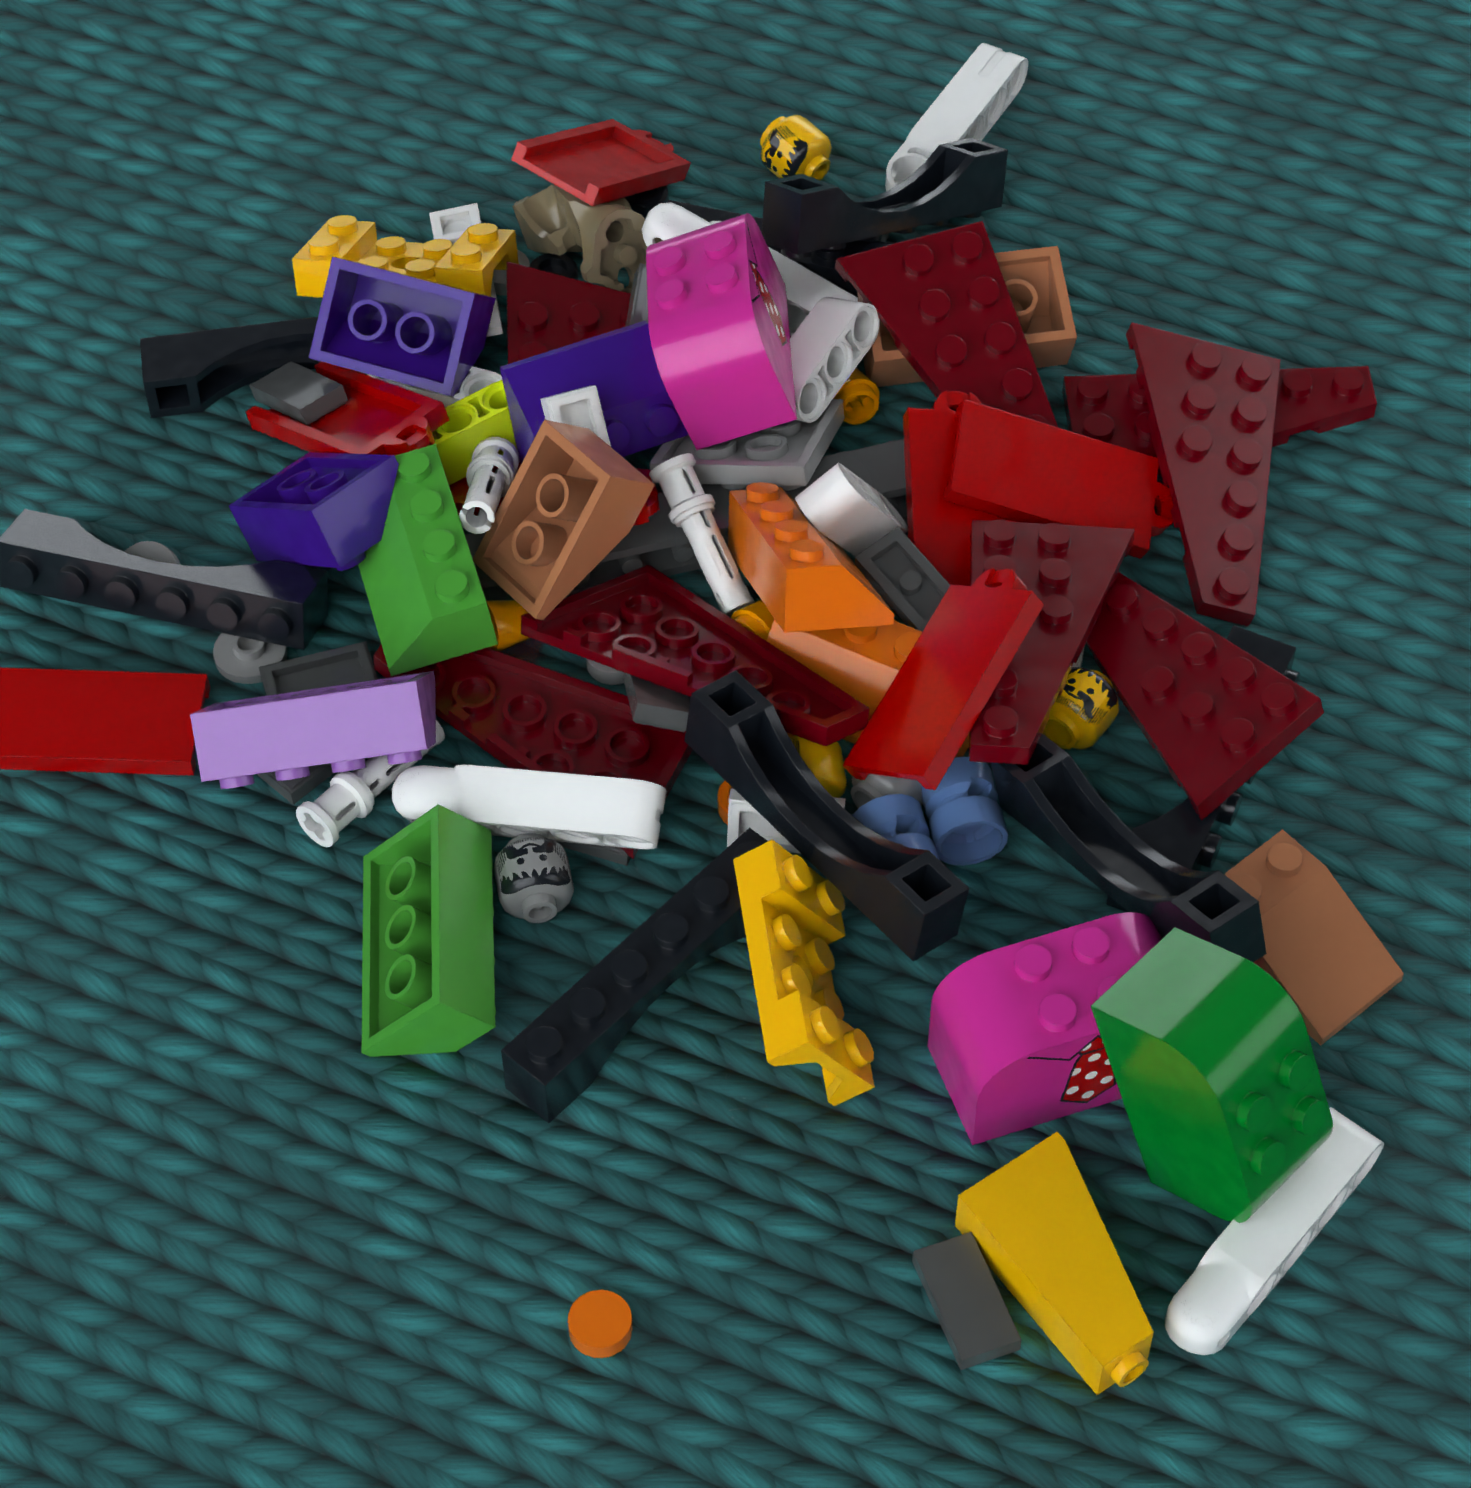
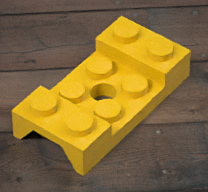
[292,215,519,298]
[733,839,875,1106]

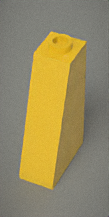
[955,1131,1154,1395]

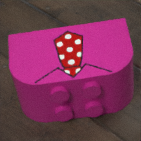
[646,213,797,450]
[927,912,1163,1145]

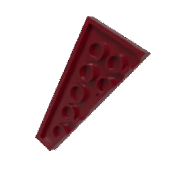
[835,221,1058,427]
[1126,322,1281,626]
[1062,366,1377,474]
[373,645,693,859]

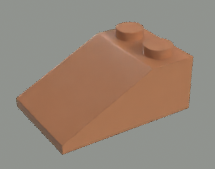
[473,420,655,620]
[1224,829,1404,1045]

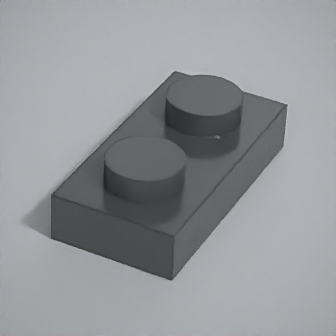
[855,527,950,632]

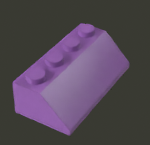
[190,671,436,789]

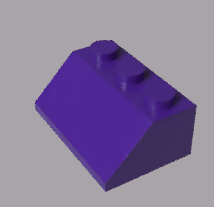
[309,257,496,397]
[500,321,688,464]
[228,452,399,571]

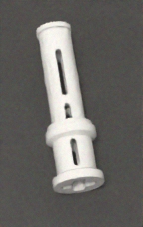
[459,436,520,534]
[649,453,754,616]
[296,720,445,848]

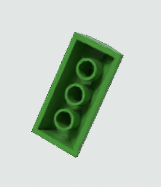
[358,444,498,676]
[361,804,496,1057]

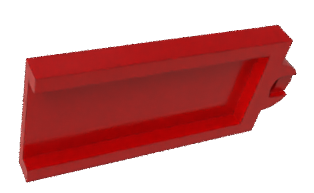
[511,119,691,206]
[245,362,449,456]
[903,390,1015,586]
[943,399,1173,559]
[842,567,1044,790]
[0,667,210,776]

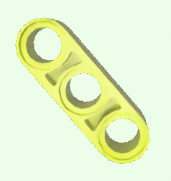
[428,380,517,485]

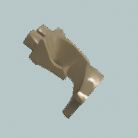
[512,184,663,294]

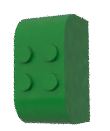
[1091,927,1333,1223]

